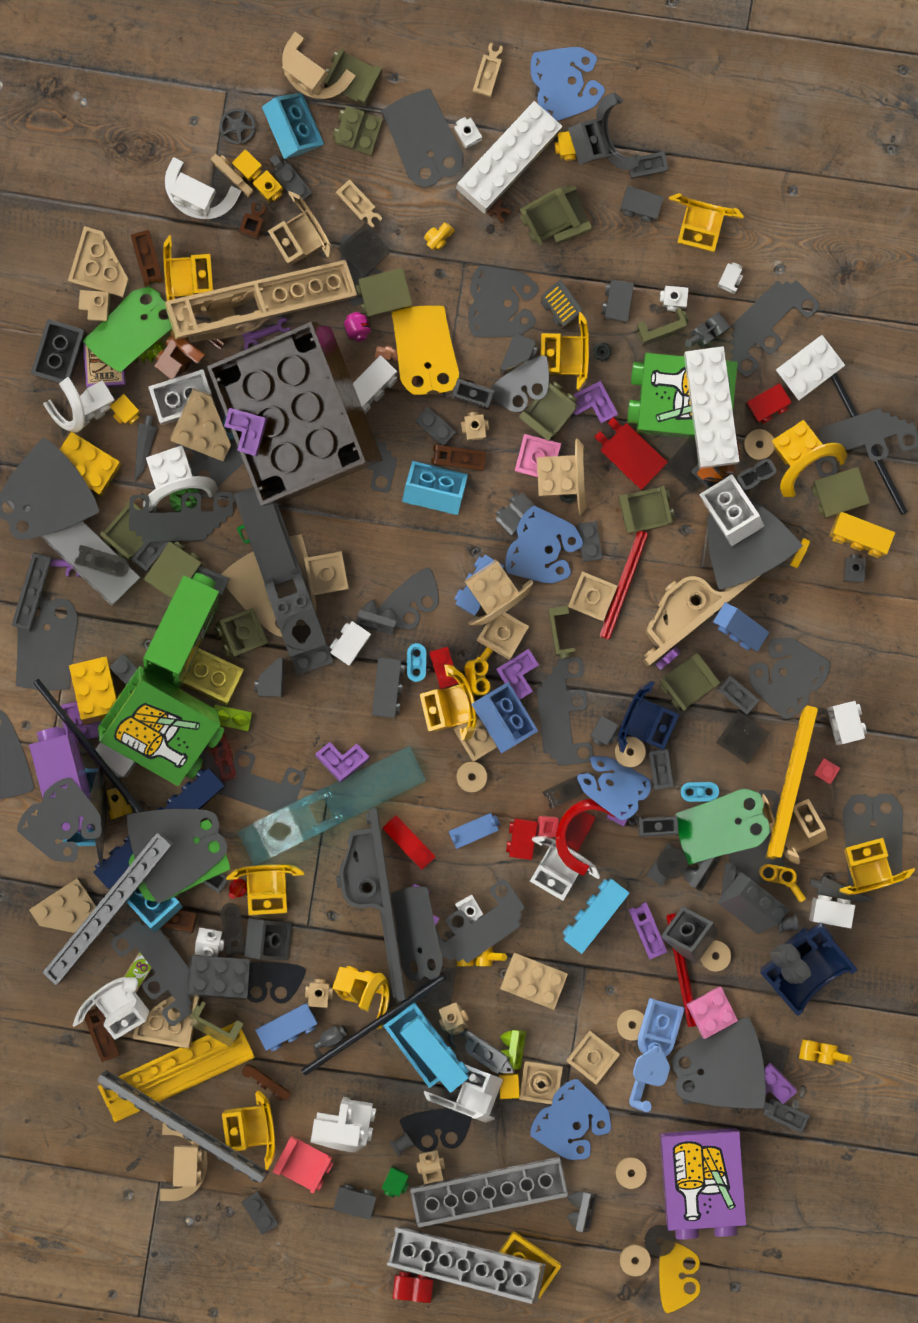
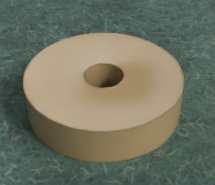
[744,429,774,460]
[615,737,646,768]
[456,762,487,792]
[700,940,731,971]
[617,1009,644,1040]
[615,1157,647,1189]
[620,1244,651,1276]

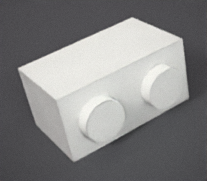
[330,621,371,666]

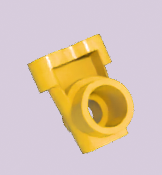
[424,222,455,251]
[106,788,132,820]

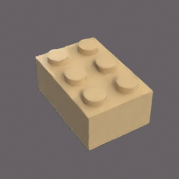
[500,952,568,1010]

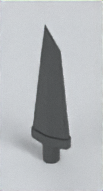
[134,415,157,481]
[809,876,874,902]

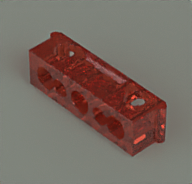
[212,726,237,781]

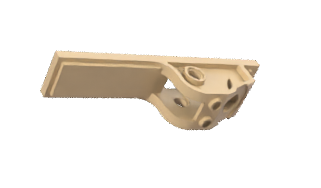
[165,260,357,342]
[643,575,761,666]

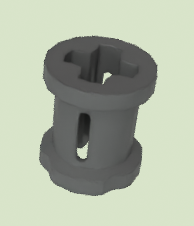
[778,914,799,934]
[390,1131,415,1156]

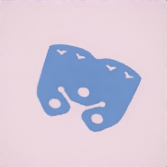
[530,47,605,121]
[505,506,583,583]
[577,756,651,820]
[530,1079,611,1160]

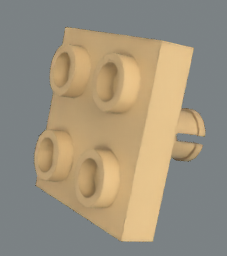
[519,1061,563,1104]

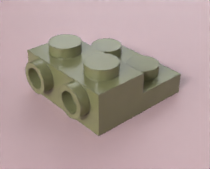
[333,106,383,156]
[214,608,268,659]

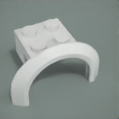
[165,157,241,219]
[43,377,114,433]
[143,445,218,513]
[530,836,600,901]
[73,977,149,1039]
[424,1065,503,1123]

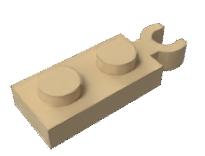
[473,43,503,97]
[211,154,253,197]
[336,179,382,228]

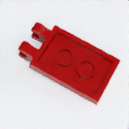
[594,417,668,490]

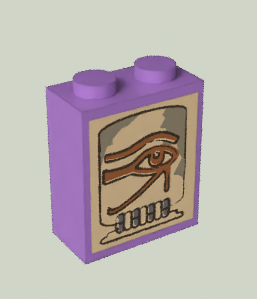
[83,342,126,388]

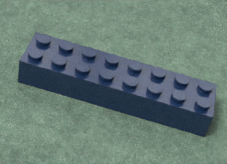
[93,768,226,889]

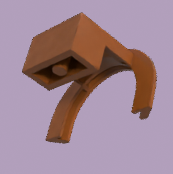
[154,329,225,380]

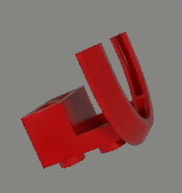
[556,799,615,876]

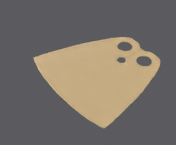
[221,534,316,637]

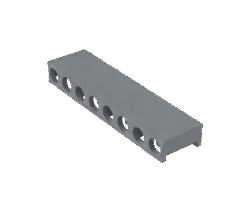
[5,501,140,606]
[409,1156,568,1228]
[387,1226,546,1304]

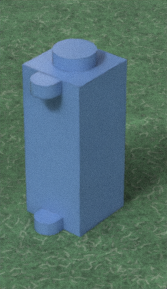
[449,813,500,849]

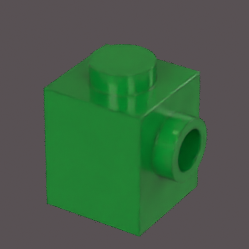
[381,1166,409,1198]

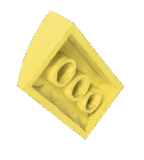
[182,648,244,706]

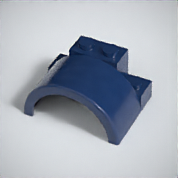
[760,922,857,1016]

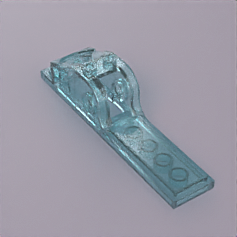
[237,746,426,866]

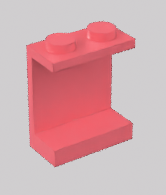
[273,1136,333,1193]

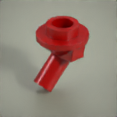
[228,878,247,899]

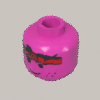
[344,312,371,342]

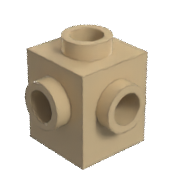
[461,412,489,441]
[305,979,333,1008]
[439,1002,469,1035]
[417,1151,445,1184]

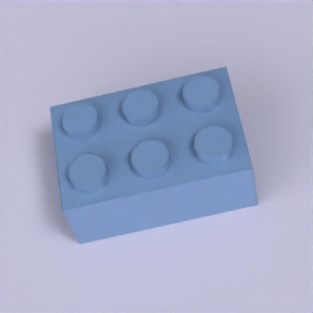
[472,682,538,754]

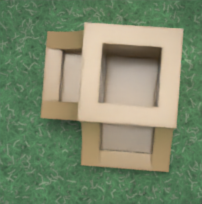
[78,290,111,322]

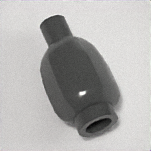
[314,1025,348,1050]

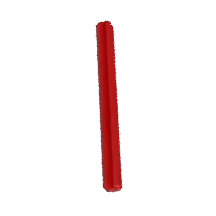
[600,531,648,640]
[666,913,697,1027]

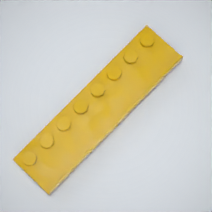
[766,706,818,860]
[98,1022,255,1122]

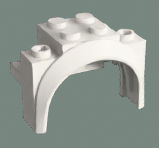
[311,1097,376,1152]

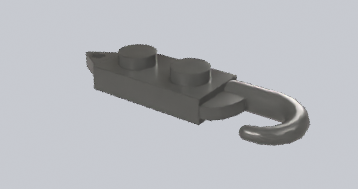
[449,1028,515,1074]

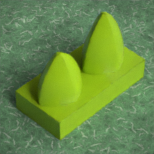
[214,705,252,731]
[500,1030,526,1069]

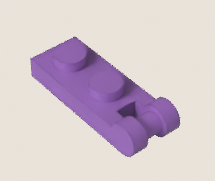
[628,902,667,959]

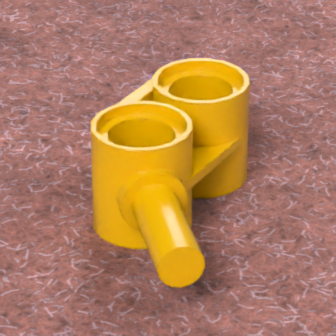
[465,647,493,696]
[759,864,806,902]
[456,946,507,966]
[799,1039,852,1065]

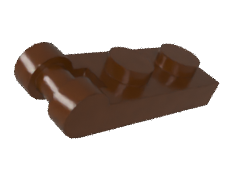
[131,230,164,287]
[431,445,486,471]
[84,1006,120,1062]
[242,1065,292,1101]

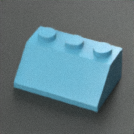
[262,92,324,159]
[402,461,468,515]

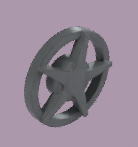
[220,108,255,145]

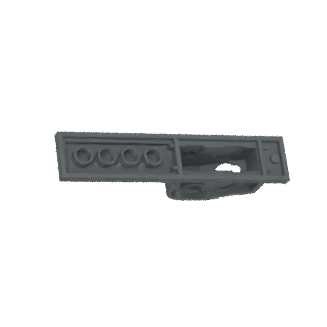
[233,487,333,675]
[336,808,406,1001]

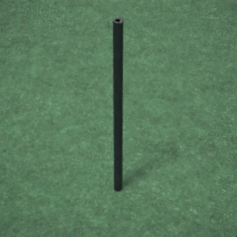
[830,373,908,515]
[33,678,145,813]
[301,974,447,1076]

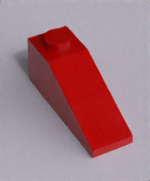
[383,815,436,870]

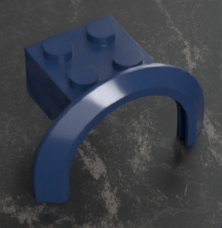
[617,681,679,753]

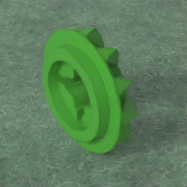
[169,488,199,512]

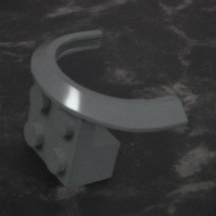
[568,92,640,170]

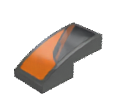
[691,463,725,489]

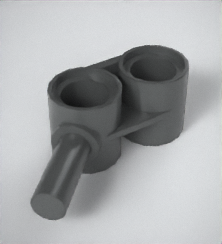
[685,312,731,348]

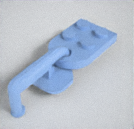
[629,998,685,1112]

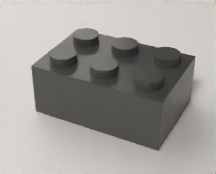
[31,319,86,384]
[187,955,250,1000]

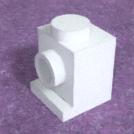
[454,117,482,149]
[717,262,743,294]
[455,894,483,923]

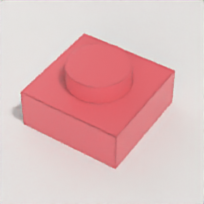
[813,758,840,784]
[536,816,559,837]

